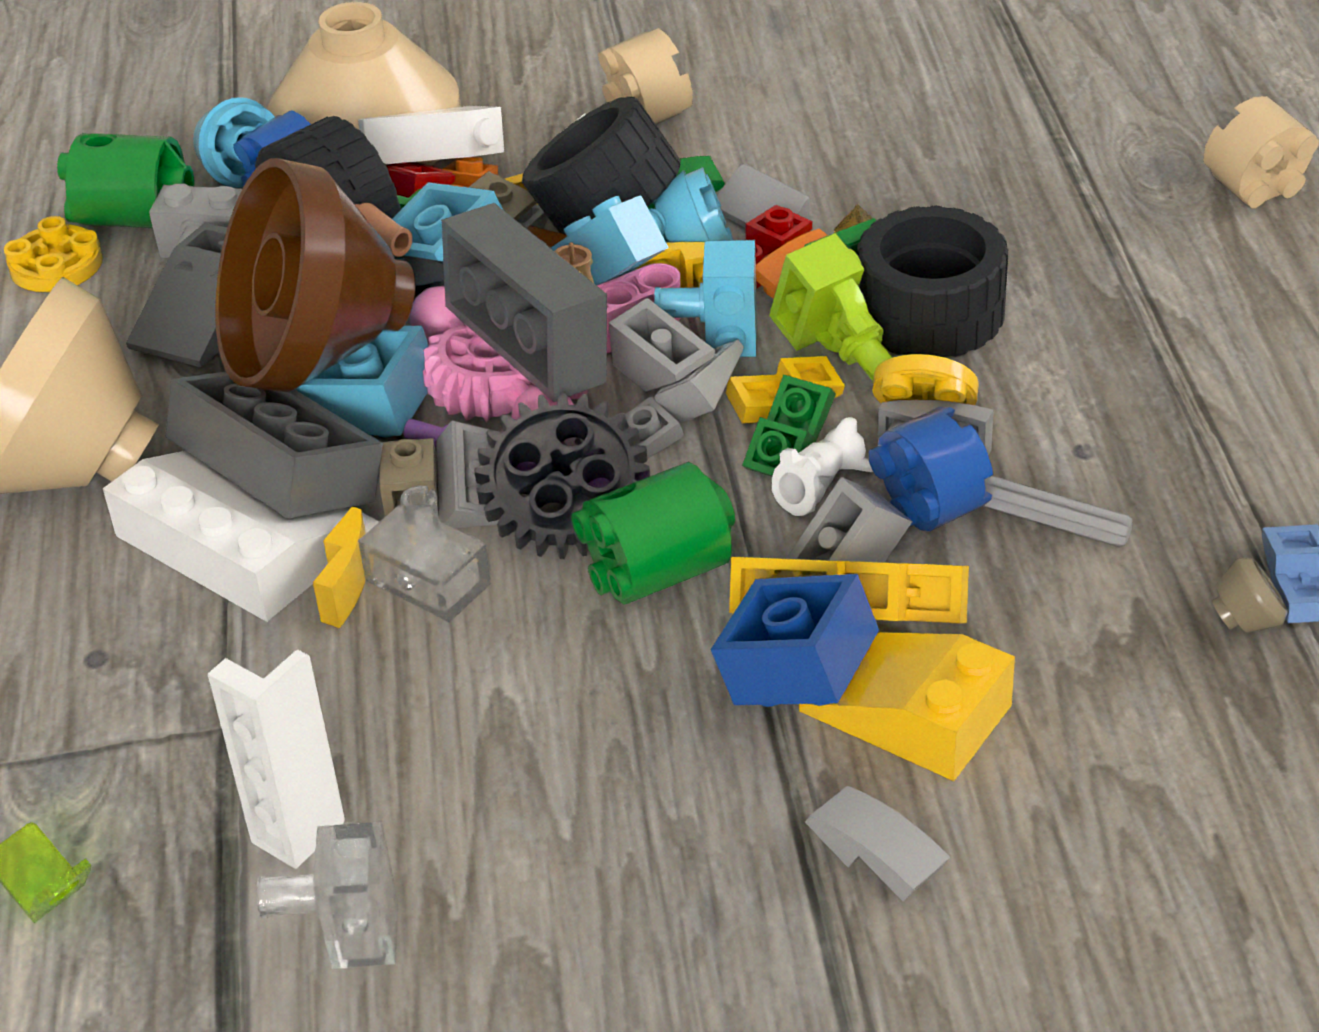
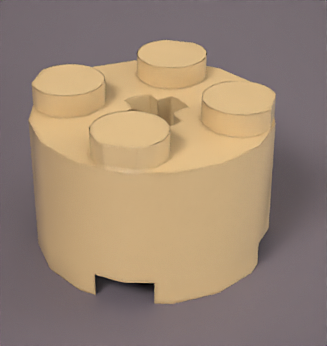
[598,28,693,124]
[1203,96,1319,209]

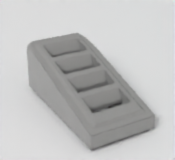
[655,339,744,424]

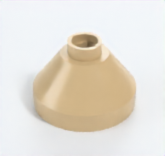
[268,2,461,166]
[0,277,159,494]

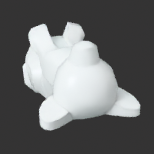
[772,417,873,516]

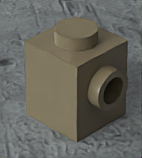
[380,438,439,524]

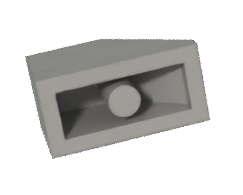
[609,298,715,391]
[786,477,913,562]

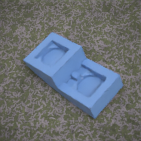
[1262,524,1319,623]

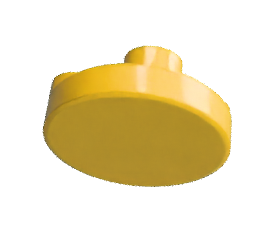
[3,216,103,292]
[872,354,979,405]

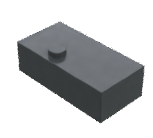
[441,203,607,402]
[165,372,383,519]

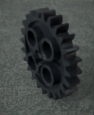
[474,392,650,559]

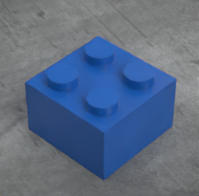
[710,574,879,707]

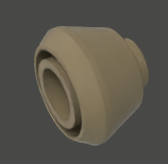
[1212,558,1288,633]

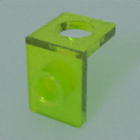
[0,822,92,923]

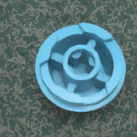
[193,98,275,188]
[654,167,734,243]

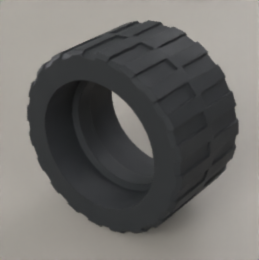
[522,96,681,235]
[255,116,401,219]
[857,205,1009,358]

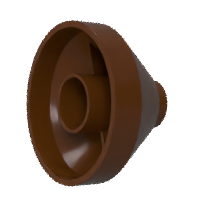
[215,158,415,392]

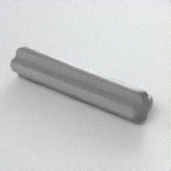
[983,476,1132,547]

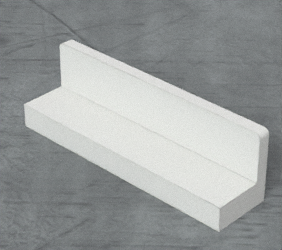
[208,650,345,869]

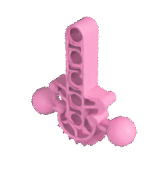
[409,263,681,444]

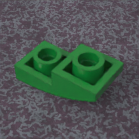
[742,374,836,477]

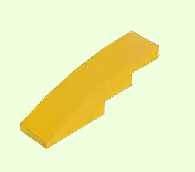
[729,557,969,623]

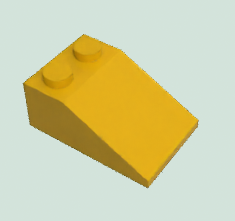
[799,632,1015,781]

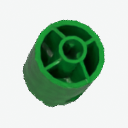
[57,133,195,228]
[571,461,735,605]

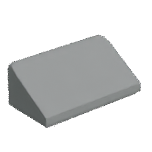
[717,163,810,228]
[436,420,500,529]

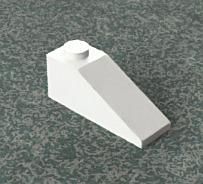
[358,106,504,164]

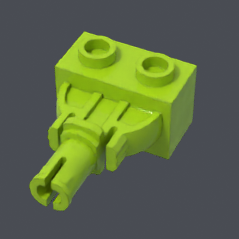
[769,233,892,383]

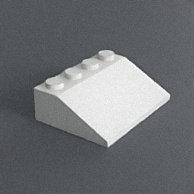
[103,451,380,622]

